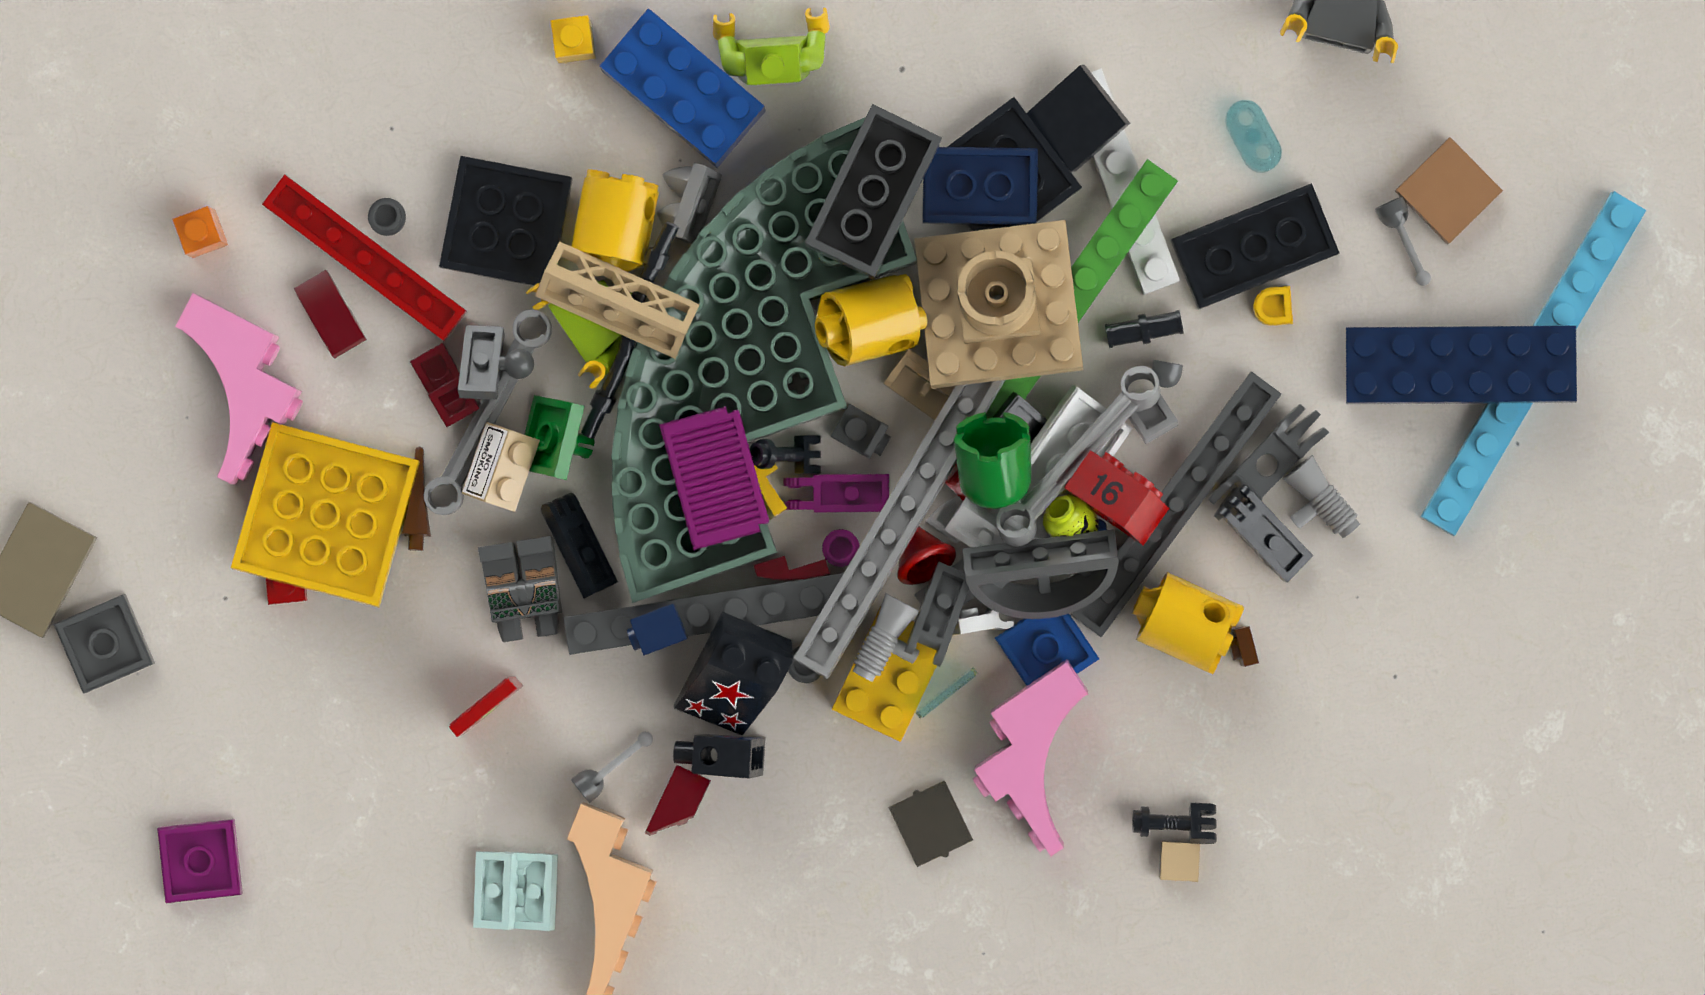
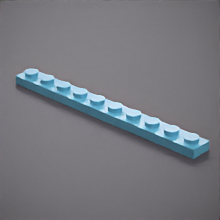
[1420,191,1646,536]

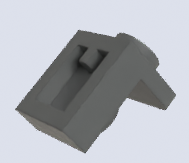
[831,404,891,459]

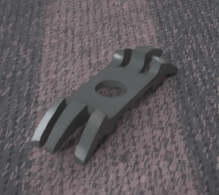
[1208,404,1329,521]

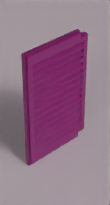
[660,407,769,550]

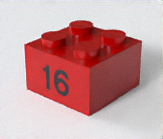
[1064,450,1169,546]

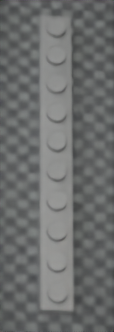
[794,380,1005,679]

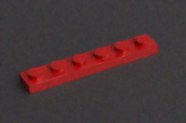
[262,174,467,341]

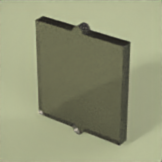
[888,780,973,867]

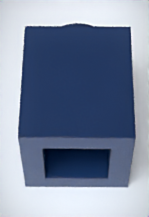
[626,603,688,656]

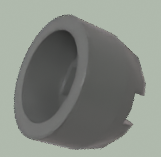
[1152,360,1183,388]

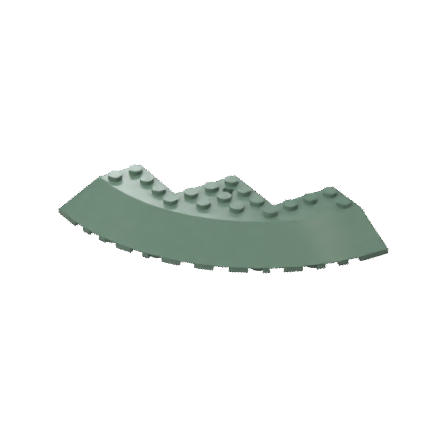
[611,117,917,603]

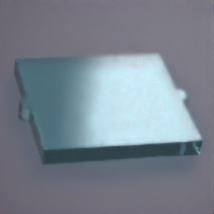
[915,667,978,718]

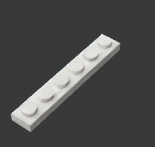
[1091,68,1180,295]

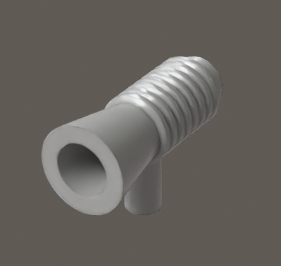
[1283,455,1360,538]
[853,593,919,682]

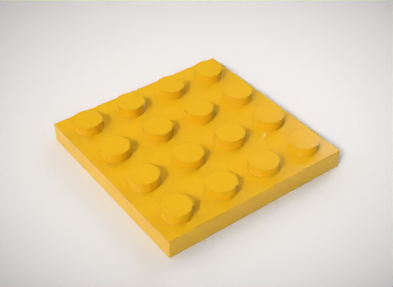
[231,422,420,608]

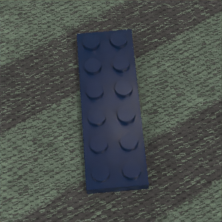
[1346,326,1577,404]

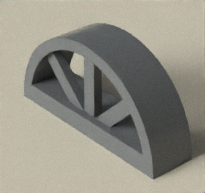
[962,529,1118,619]

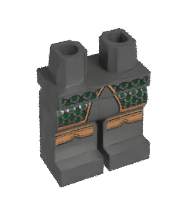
[478,536,562,642]

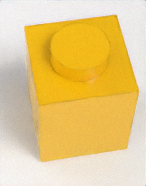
[550,15,596,63]

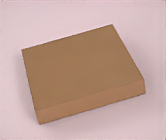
[1395,137,1503,245]

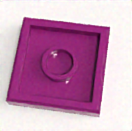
[157,819,243,903]

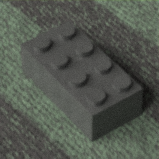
[805,104,942,280]

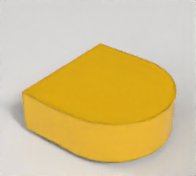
[1253,286,1293,326]

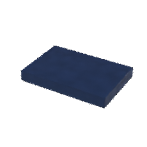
[922,147,1038,225]

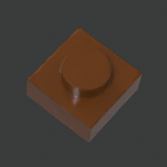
[1229,626,1259,667]

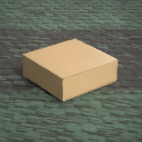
[1159,841,1200,882]

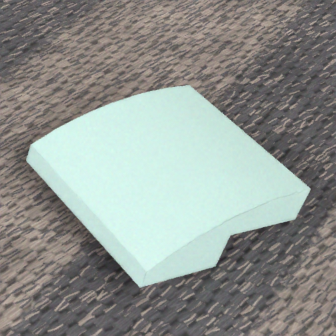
[473,851,558,931]

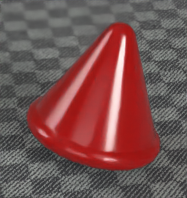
[897,526,956,585]

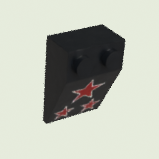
[674,612,794,736]

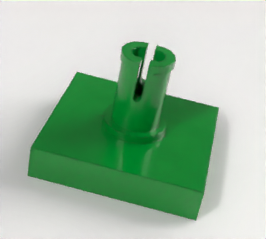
[524,395,595,480]

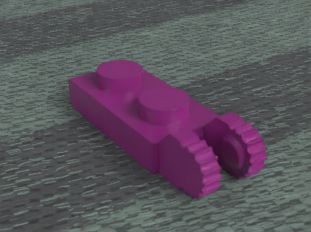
[783,474,889,513]

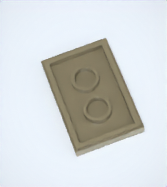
[0,502,98,638]

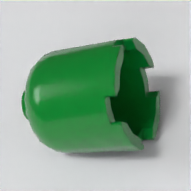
[954,412,1031,509]

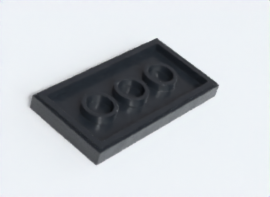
[1170,183,1340,310]

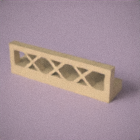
[535,242,700,359]

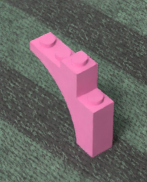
[175,293,303,485]
[973,659,1088,856]

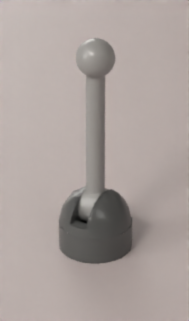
[1375,196,1431,286]
[571,732,653,803]

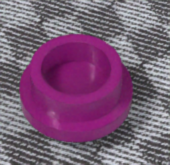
[822,529,860,567]

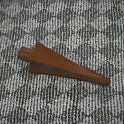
[402,446,431,551]

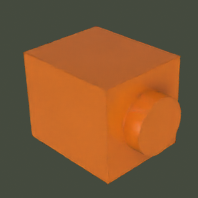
[172,206,228,258]

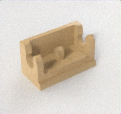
[883,349,955,420]

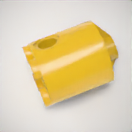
[571,169,659,272]
[815,274,927,367]
[1132,572,1244,675]

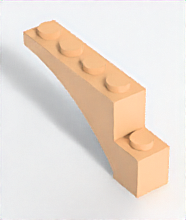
[567,802,657,995]

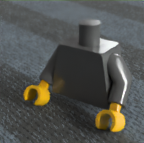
[1280,0,1398,63]

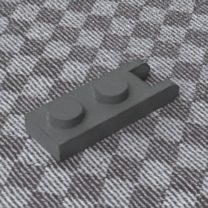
[904,562,969,667]

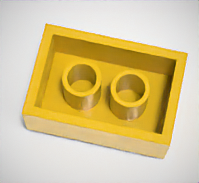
[832,606,937,742]

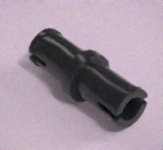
[1105,310,1184,348]

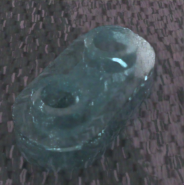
[1225,100,1282,173]

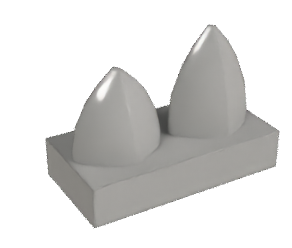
[657,163,722,244]

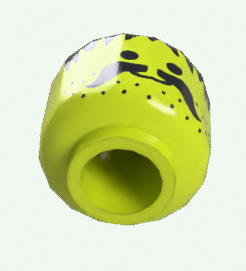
[1043,494,1099,537]

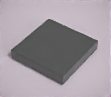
[54,594,155,694]

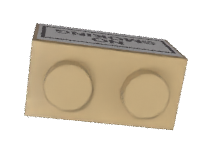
[462,422,540,512]

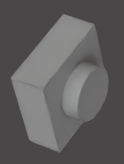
[1129,394,1178,444]

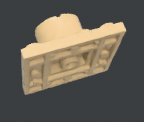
[914,220,1083,389]

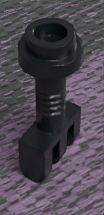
[749,435,821,474]
[1132,803,1217,844]

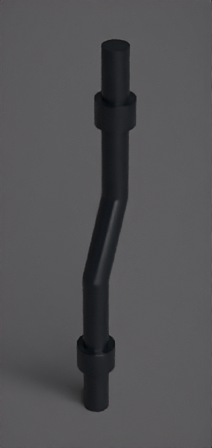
[581,221,679,439]

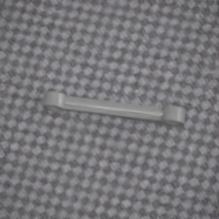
[424,309,552,515]
[996,366,1160,547]

